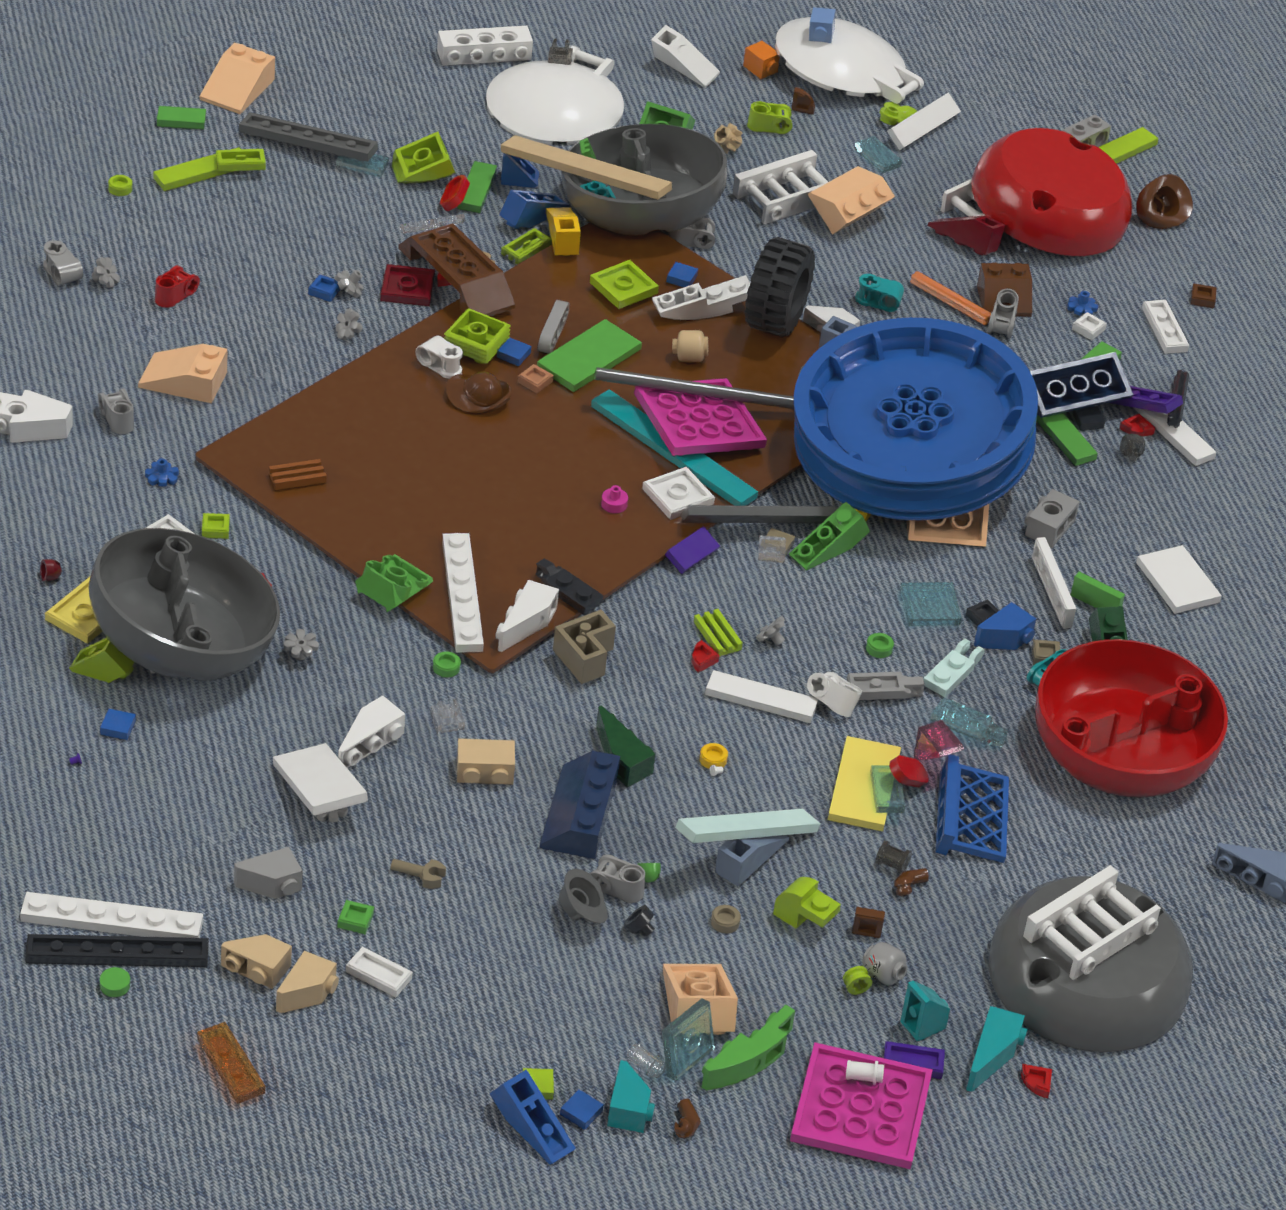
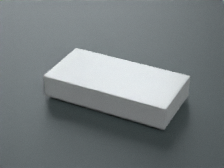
[346,947,413,998]

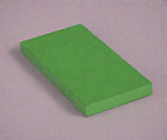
[537,319,642,392]

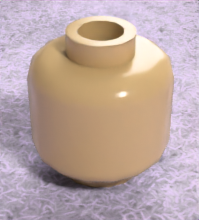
[672,330,708,362]

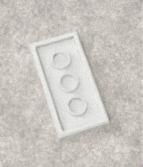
[273,743,368,815]

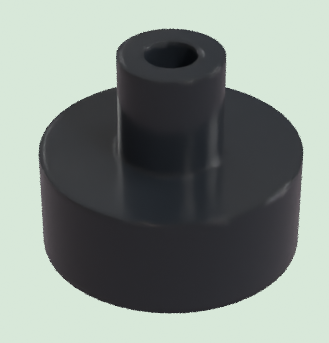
[624,905,655,936]

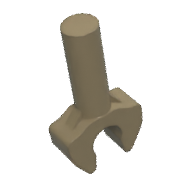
[391,859,446,889]

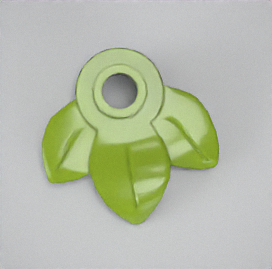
[879,102,918,125]

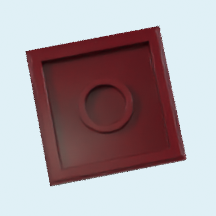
[380,264,435,306]

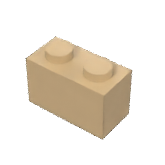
[457,739,515,785]

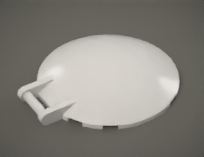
[775,17,924,104]
[486,46,624,145]

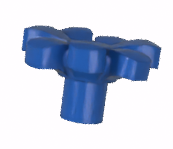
[1067,291,1098,316]
[145,458,179,486]

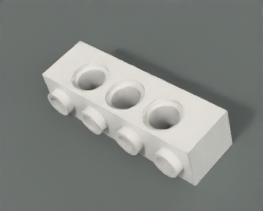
[437,26,533,66]

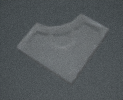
[399,214,465,234]

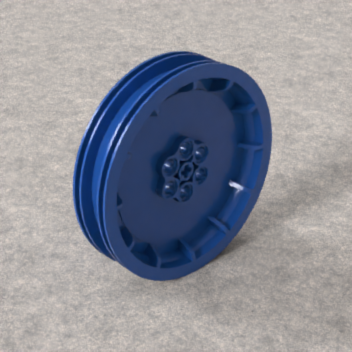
[794,318,1038,520]

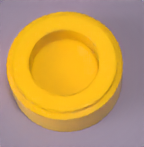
[699,743,728,769]

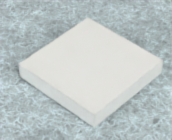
[642,467,715,520]

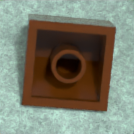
[977,262,1032,317]

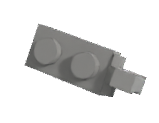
[847,672,924,700]

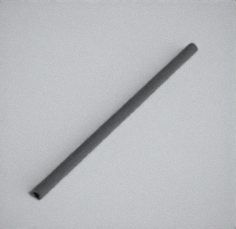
[594,367,794,409]

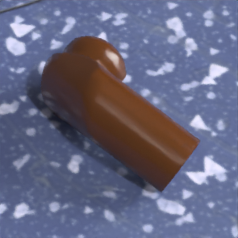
[894,868,929,896]
[674,1098,701,1139]

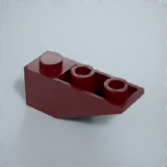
[927,215,1005,255]

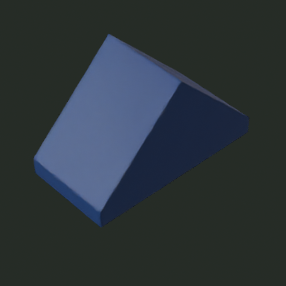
[501,153,539,188]

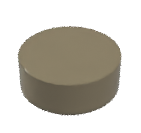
[711,905,741,933]

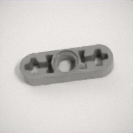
[538,300,570,354]

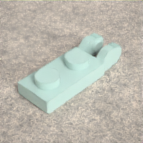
[923,639,984,698]

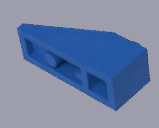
[499,190,570,229]
[490,1069,576,1165]

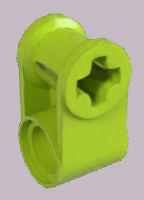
[747,101,793,134]

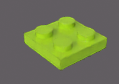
[590,260,659,309]

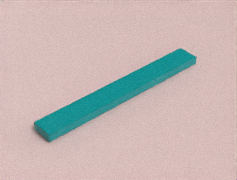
[591,389,758,506]

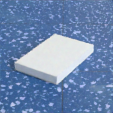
[1136,545,1222,614]

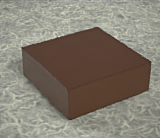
[1190,283,1217,308]
[852,906,885,938]

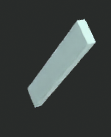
[675,809,821,843]

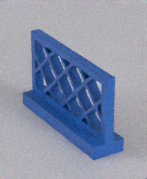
[935,754,1009,863]

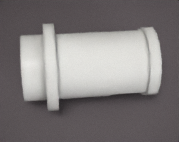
[846,1060,884,1085]

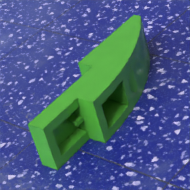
[702,1004,795,1090]

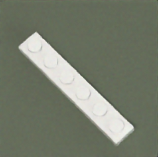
[442,533,484,653]
[20,892,203,938]

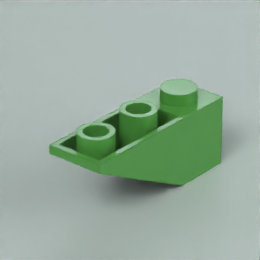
[789,502,870,571]

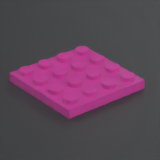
[634,378,767,456]
[790,1042,932,1169]

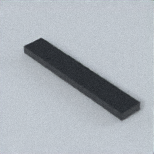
[25,934,209,968]

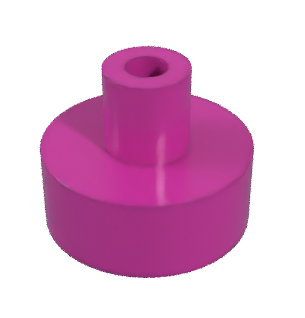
[601,485,628,513]

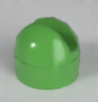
[637,863,661,883]

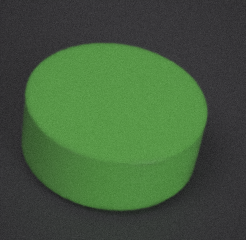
[866,633,894,658]
[433,651,461,678]
[100,967,130,997]

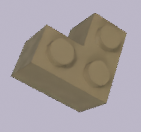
[553,609,616,684]

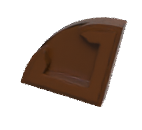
[791,87,815,115]

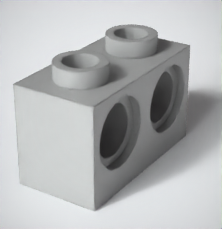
[1063,115,1111,147]

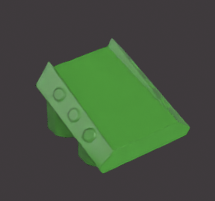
[355,554,433,612]

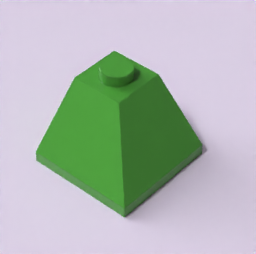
[639,101,696,129]

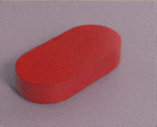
[440,175,470,211]
[889,755,929,788]

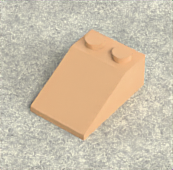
[200,43,275,114]
[138,344,227,404]
[663,964,738,1035]

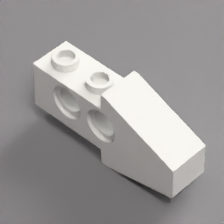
[0,390,73,443]

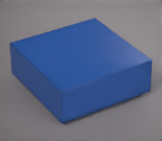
[666,262,698,287]
[308,275,341,302]
[497,337,532,366]
[100,709,136,740]
[560,1089,604,1130]

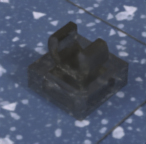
[548,39,573,65]

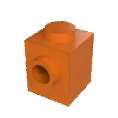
[743,41,780,79]

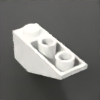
[651,25,720,88]
[496,580,559,652]
[338,696,405,768]

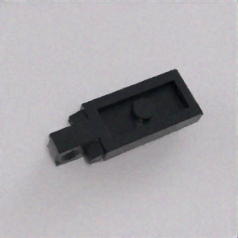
[536,558,603,615]

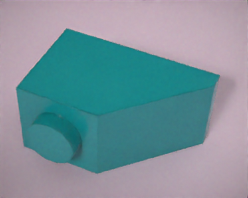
[900,981,950,1042]
[607,1060,655,1133]

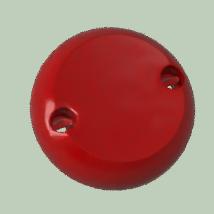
[971,128,1133,256]
[1035,639,1228,798]

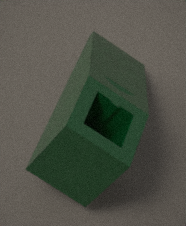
[1089,606,1128,642]
[596,705,656,788]

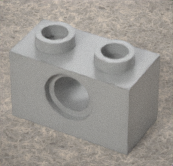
[1024,489,1080,548]

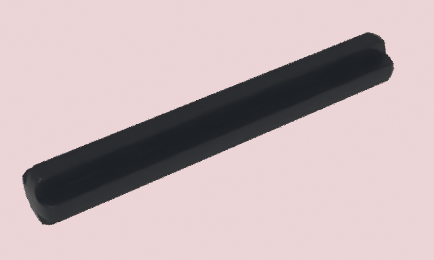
[1167,369,1189,428]

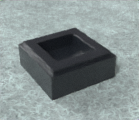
[1073,406,1105,430]
[966,599,999,627]

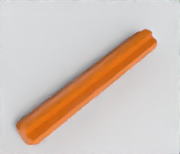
[910,271,991,326]

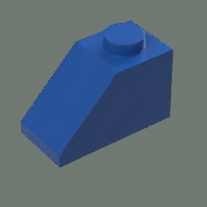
[974,602,1036,650]

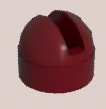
[40,559,62,581]

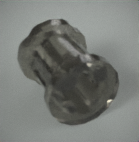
[875,840,912,874]

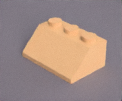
[807,166,895,235]
[907,504,989,547]

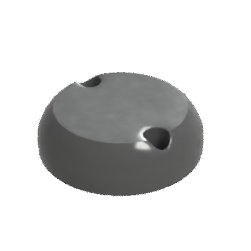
[561,124,728,236]
[89,528,280,681]
[988,876,1193,1052]

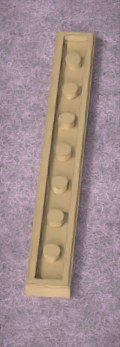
[501,135,672,200]

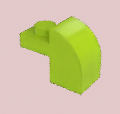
[773,877,841,929]

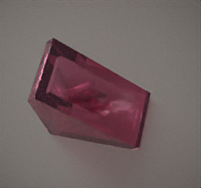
[914,720,964,761]

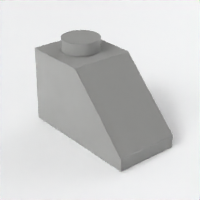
[234,847,303,899]

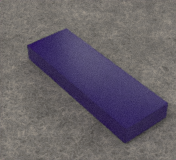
[1109,386,1183,414]

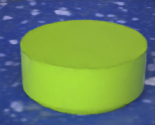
[108,175,132,196]

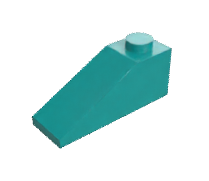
[966,1006,1027,1092]

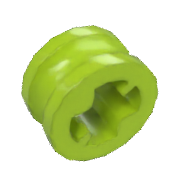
[842,966,873,995]

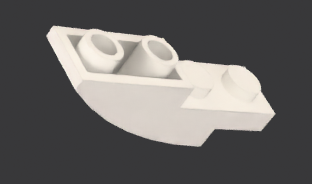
[652,275,750,320]

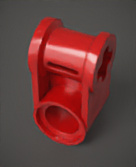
[155,265,200,308]

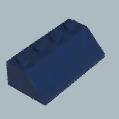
[1030,352,1133,418]
[539,751,620,860]

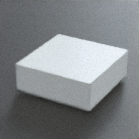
[1072,312,1107,341]

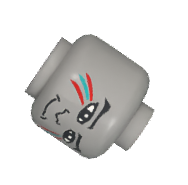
[862,942,907,985]

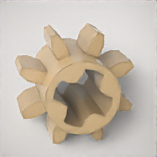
[714,123,743,154]

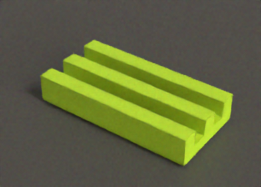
[216,149,266,171]
[501,228,552,265]
[693,609,743,656]

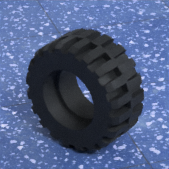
[745,237,815,337]

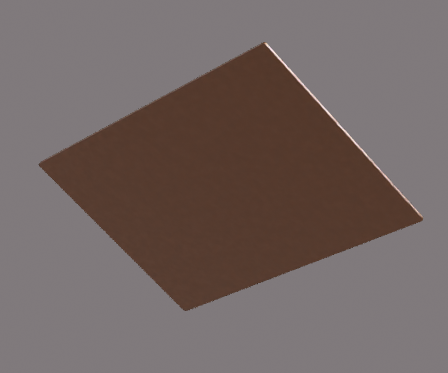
[195,223,821,673]

